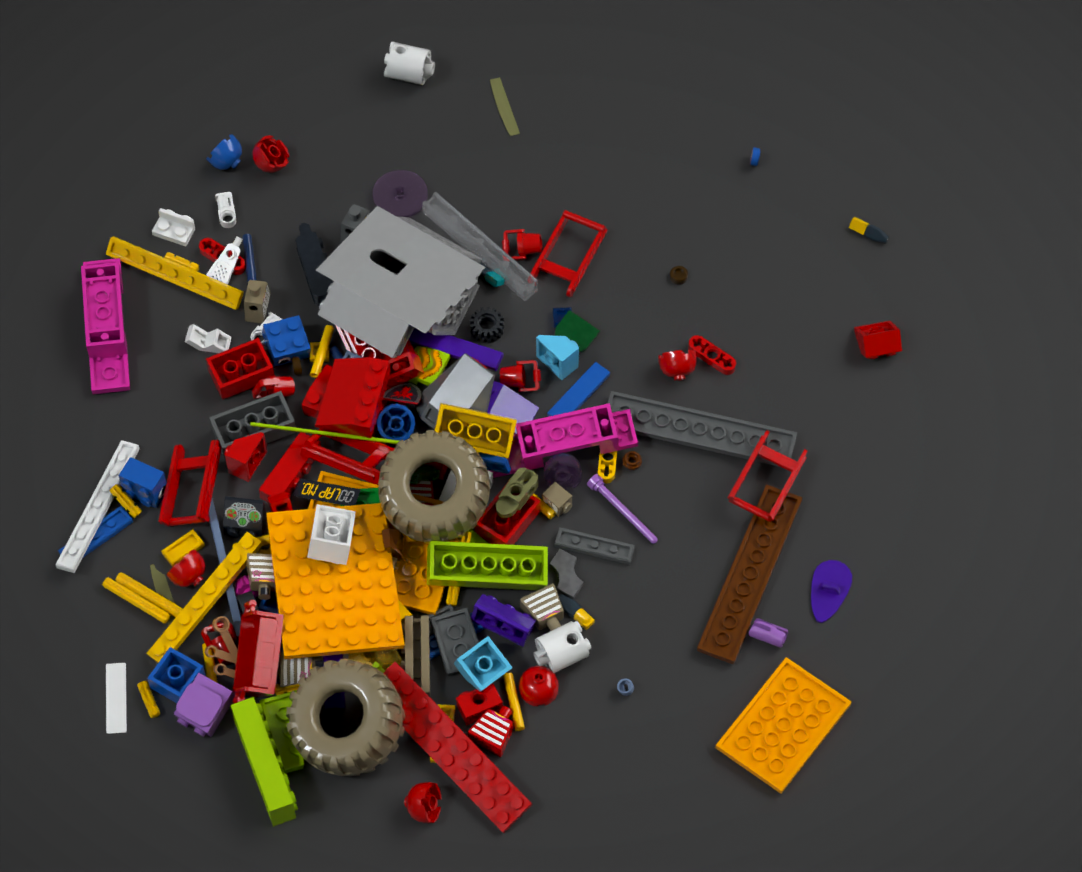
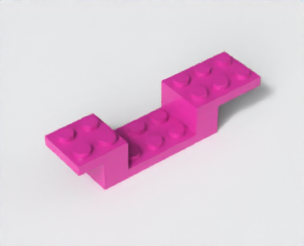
[81,258,130,394]
[485,403,638,478]

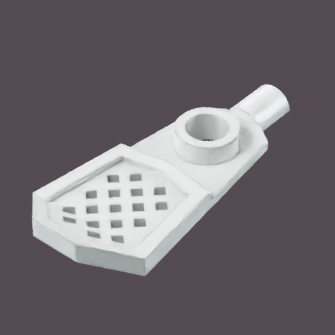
[206,236,243,285]

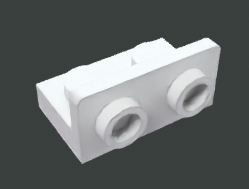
[152,208,195,247]

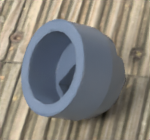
[617,678,634,696]

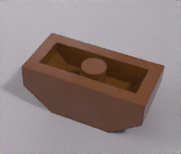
[382,528,409,564]

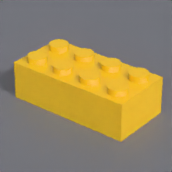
[434,403,517,458]

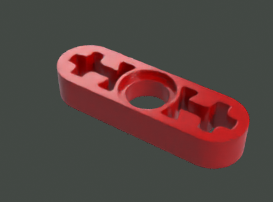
[199,238,246,275]
[689,335,736,375]

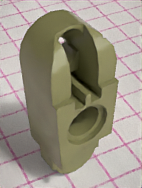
[496,468,538,518]

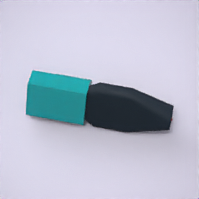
[480,263,505,287]

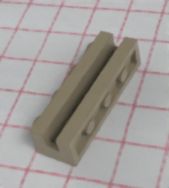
[401,615,430,697]

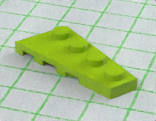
[259,690,304,773]

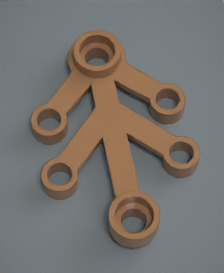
[205,616,240,678]

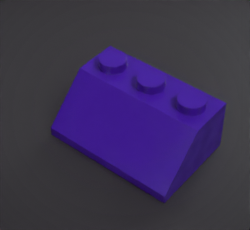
[471,594,536,647]

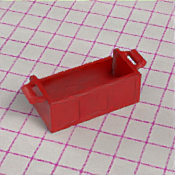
[233,600,284,704]

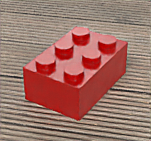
[206,338,275,400]
[475,481,541,545]

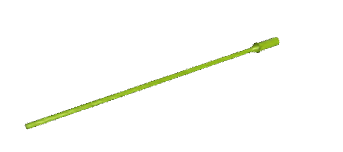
[250,422,399,444]

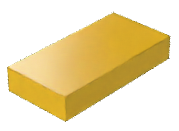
[161,529,205,567]

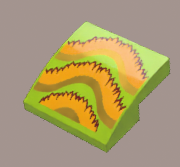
[408,346,450,386]

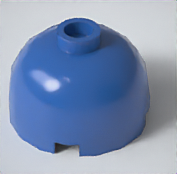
[206,134,242,170]
[377,403,415,441]

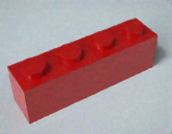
[259,432,321,502]

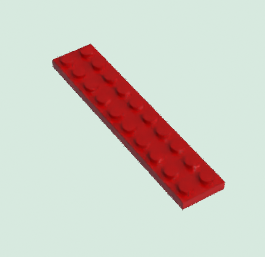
[384,662,533,833]

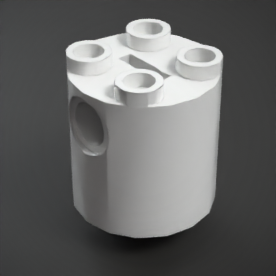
[384,42,435,85]
[533,621,591,673]

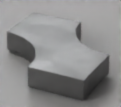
[550,549,584,600]

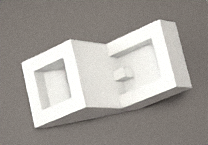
[185,324,232,353]

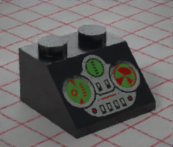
[223,496,267,538]

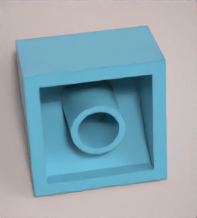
[536,335,579,380]
[454,636,513,692]

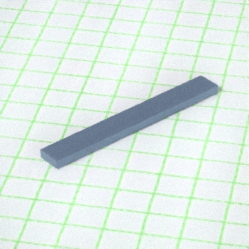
[209,498,241,643]

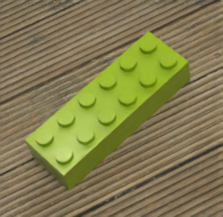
[427,541,548,590]
[231,697,298,826]

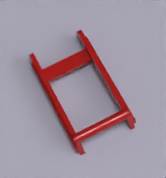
[529,210,608,297]
[300,428,395,485]
[728,430,808,522]
[158,440,221,526]

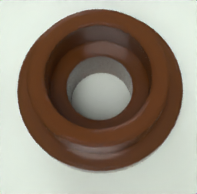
[623,451,642,470]

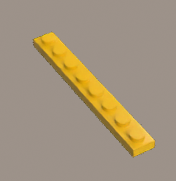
[106,236,244,310]
[146,532,263,663]

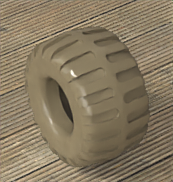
[378,430,490,544]
[286,659,405,777]

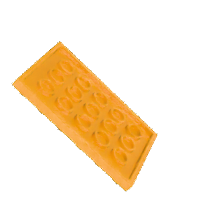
[715,657,852,794]

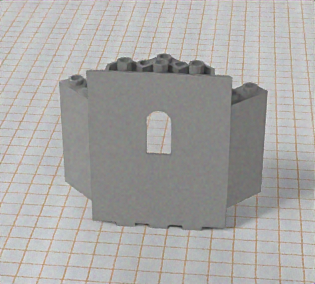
[316,206,485,358]

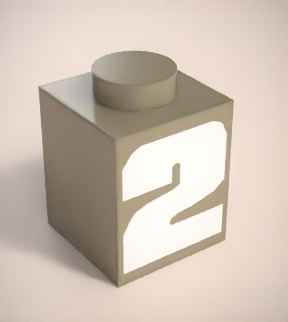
[542,482,572,517]

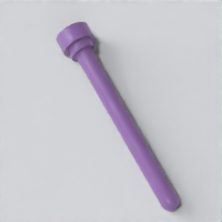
[587,474,657,544]

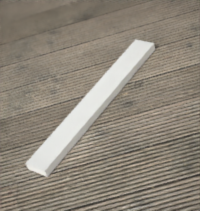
[56,440,140,573]

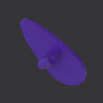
[811,560,852,623]

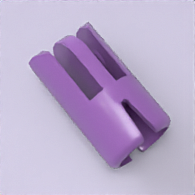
[749,618,788,648]

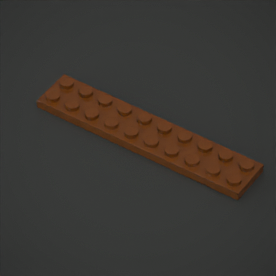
[697,485,803,665]

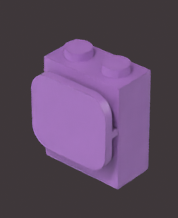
[174,673,235,737]

